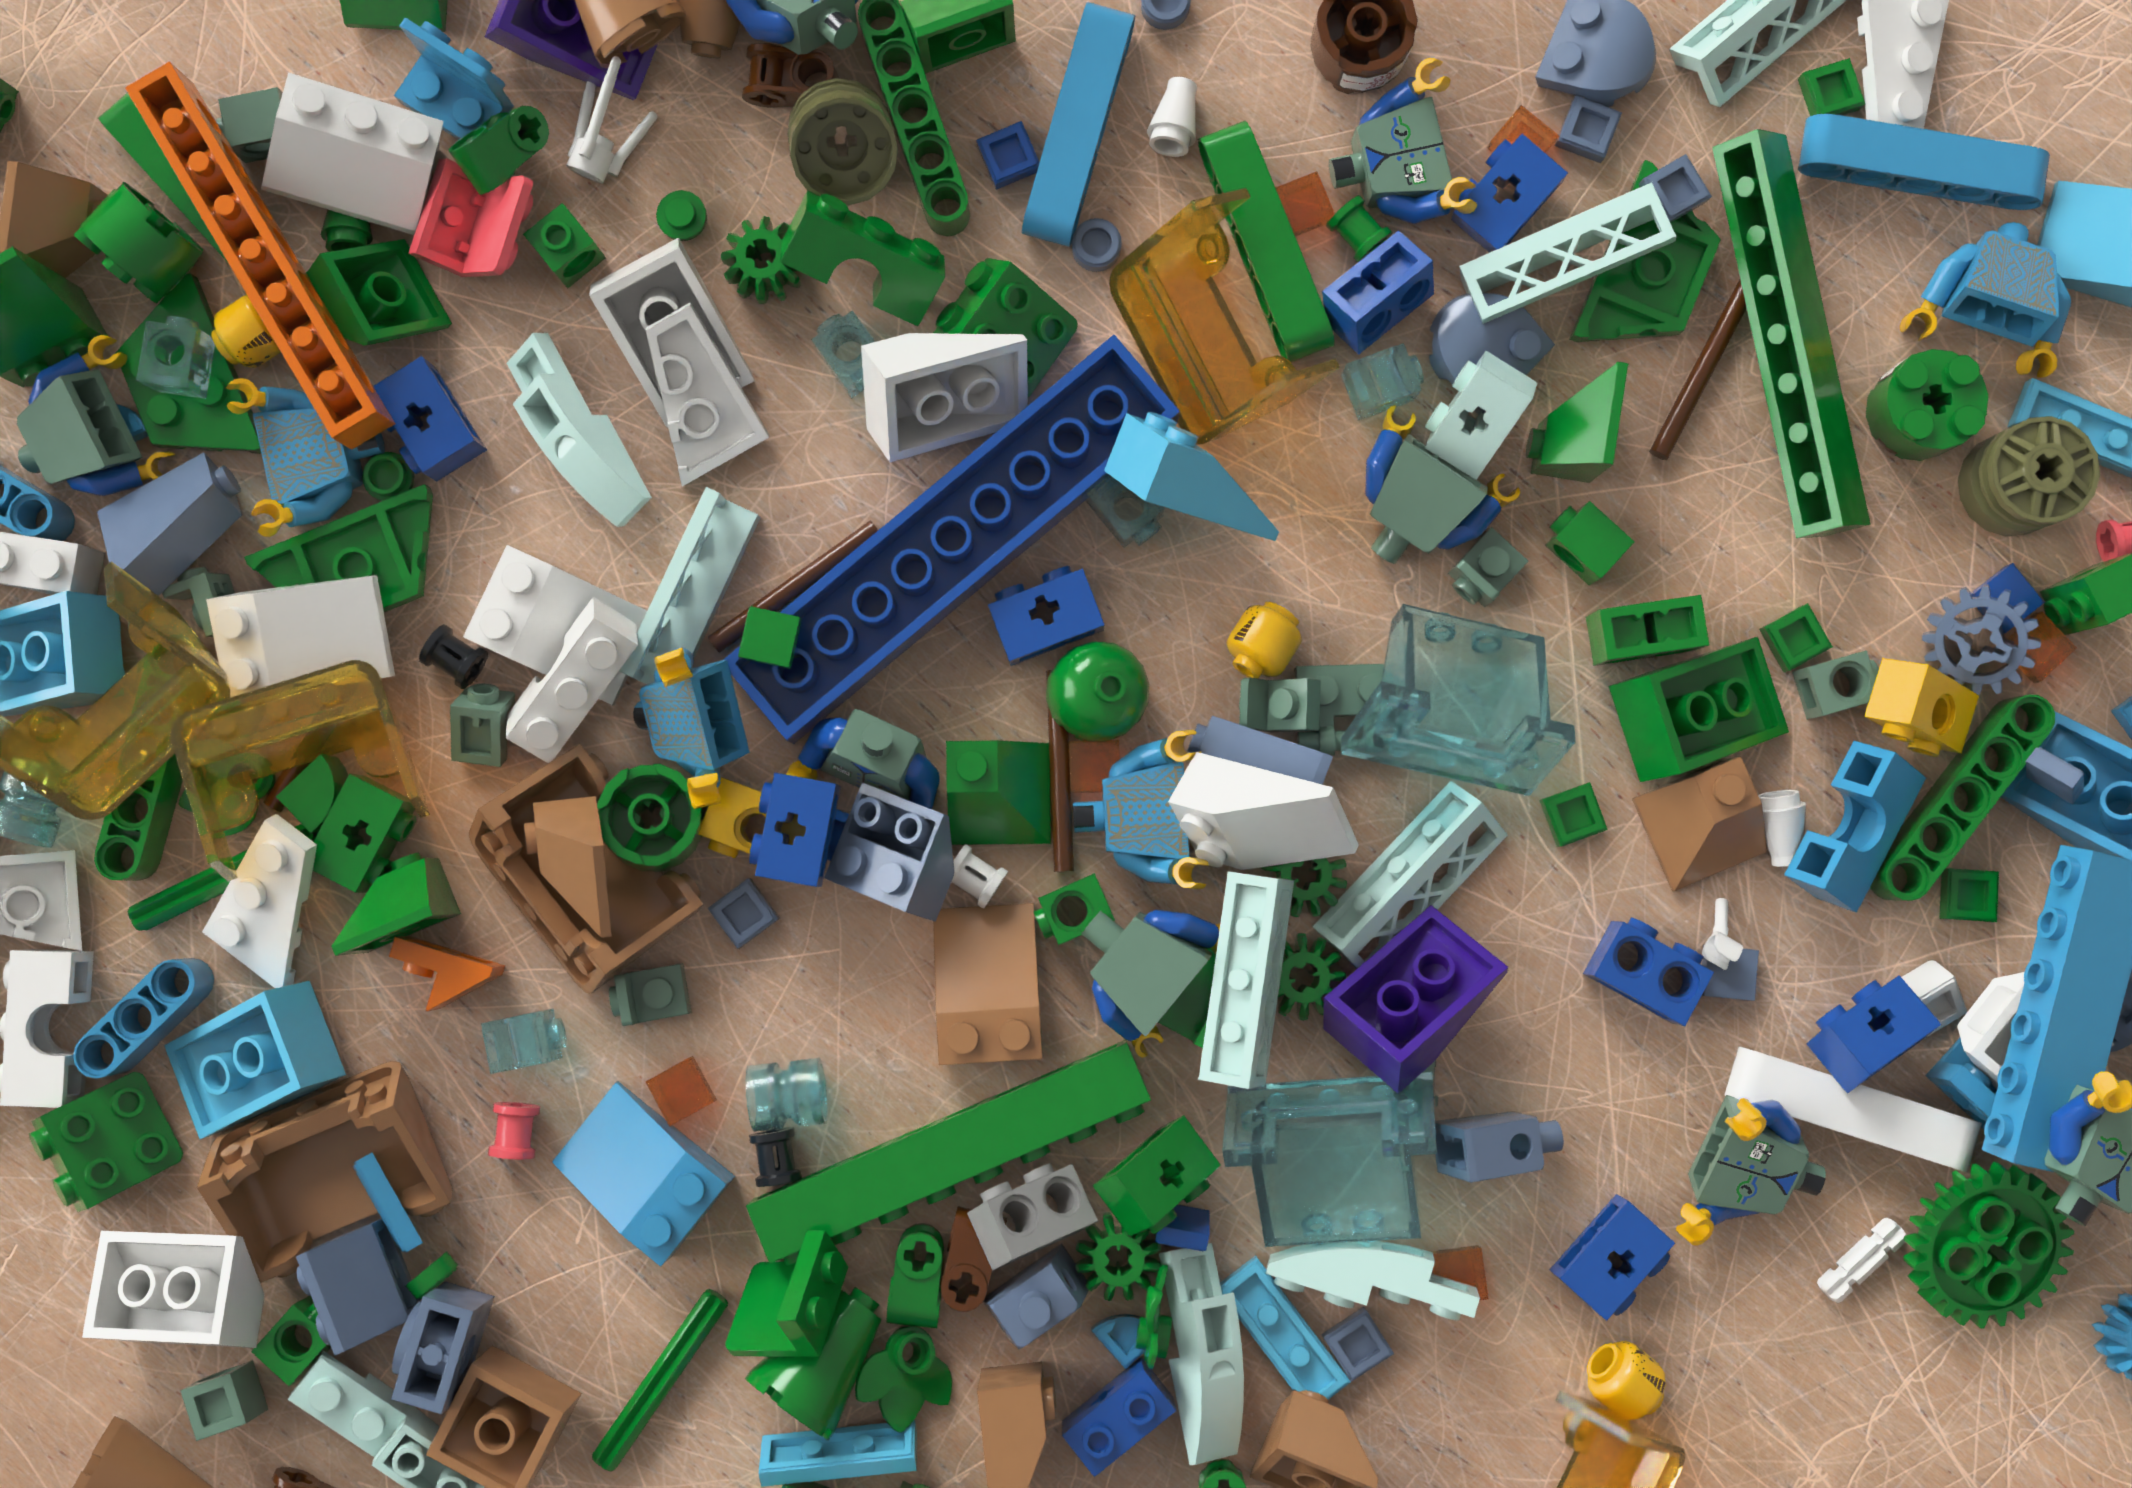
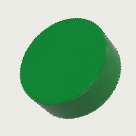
[405,1251,458,1300]

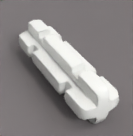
[1817,1218,1907,1303]

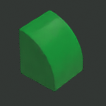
[276,754,348,834]

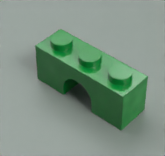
[780,190,946,327]

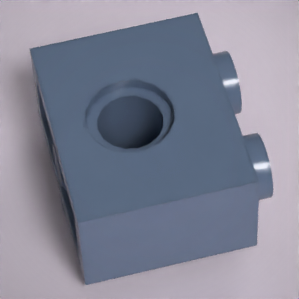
[391,1282,495,1414]

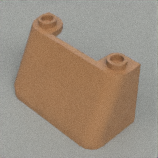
[469,743,704,994]
[197,1061,453,1283]

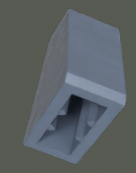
[97,452,242,607]
[1187,716,1333,785]

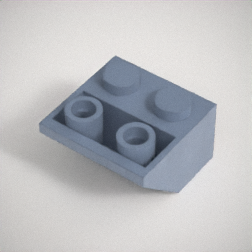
[824,783,954,922]
[296,1218,420,1356]

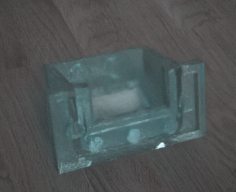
[1341,604,1576,796]
[1222,1072,1437,1247]

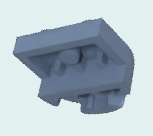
[1535,0,1656,107]
[1429,293,1555,415]

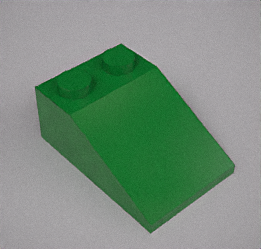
[0,246,108,387]
[1608,637,1789,782]

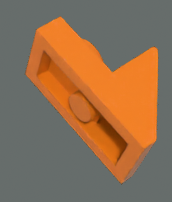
[389,936,506,1012]

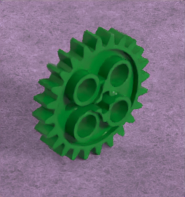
[1903,1162,2074,1329]

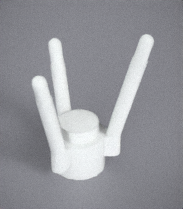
[566,56,657,183]

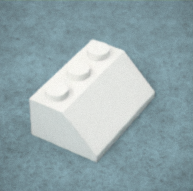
[261,72,444,235]
[82,1231,264,1348]

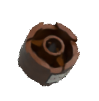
[1310,0,1418,94]

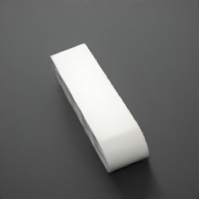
[1724,1047,1982,1173]

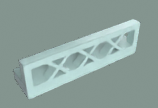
[1669,0,1846,107]
[1459,182,1676,324]
[619,487,761,685]
[1312,781,1508,969]
[1198,871,1294,1089]

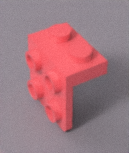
[408,158,533,277]

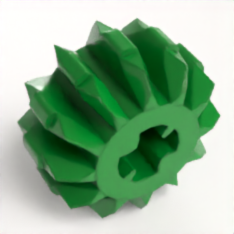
[721,216,802,305]
[1261,858,1347,917]
[1278,933,1346,1021]
[1076,1212,1161,1301]

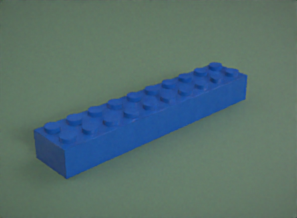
[723,335,1180,744]

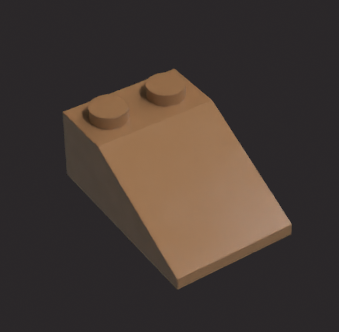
[933,903,1043,1065]
[977,1361,1056,1488]

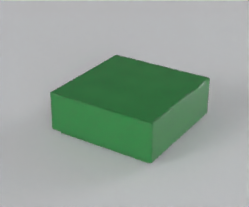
[1797,58,1866,116]
[1759,603,1833,673]
[738,606,802,669]
[1539,782,1608,847]
[1939,868,1999,922]

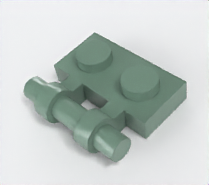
[1294,663,1401,756]

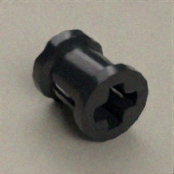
[419,624,488,689]
[749,1127,802,1187]

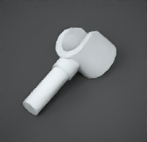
[1702,898,1743,970]

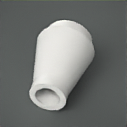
[1147,77,1197,157]
[1758,790,1806,867]

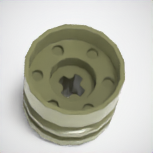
[787,78,898,206]
[1958,416,2100,536]

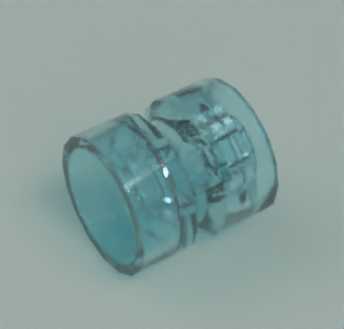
[0,760,76,847]
[746,1057,828,1132]

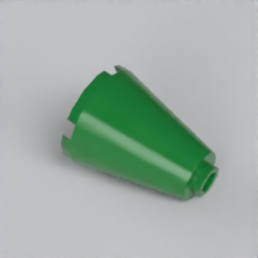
[745,1287,882,1441]

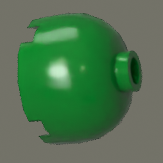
[1046,641,1150,743]

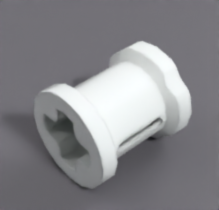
[951,844,1008,909]

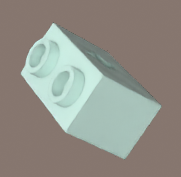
[1425,351,1537,480]

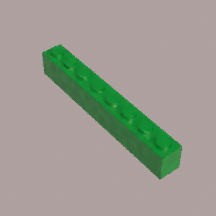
[1712,129,1871,538]
[746,1039,1151,1266]

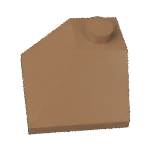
[0,161,108,278]
[1632,756,1767,891]
[524,796,612,938]
[1250,1390,1379,1488]

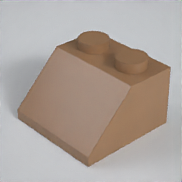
[426,1345,582,1488]

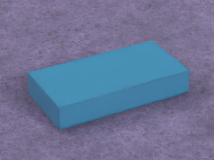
[352,1153,423,1253]

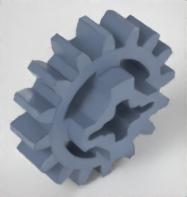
[1922,584,2041,695]

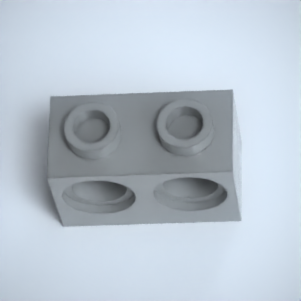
[967,1163,1098,1271]

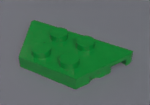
[1569,160,1721,342]
[115,273,261,454]
[244,484,433,612]

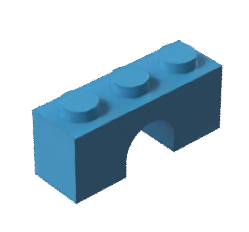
[1784,741,1926,913]

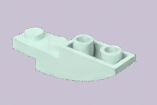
[506,333,652,527]
[1266,1240,1480,1320]
[1159,1243,1244,1465]
[288,1351,484,1488]

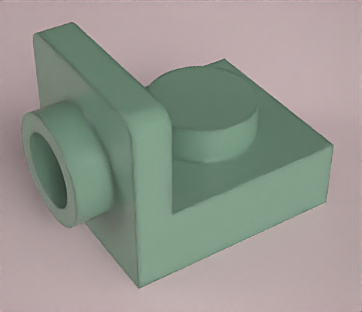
[1448,527,1528,607]
[162,567,235,637]
[1239,678,1321,732]
[450,683,515,767]
[609,963,692,1026]

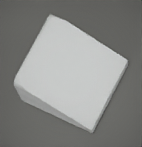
[1901,960,1967,1038]

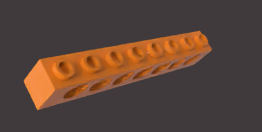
[125,61,395,450]

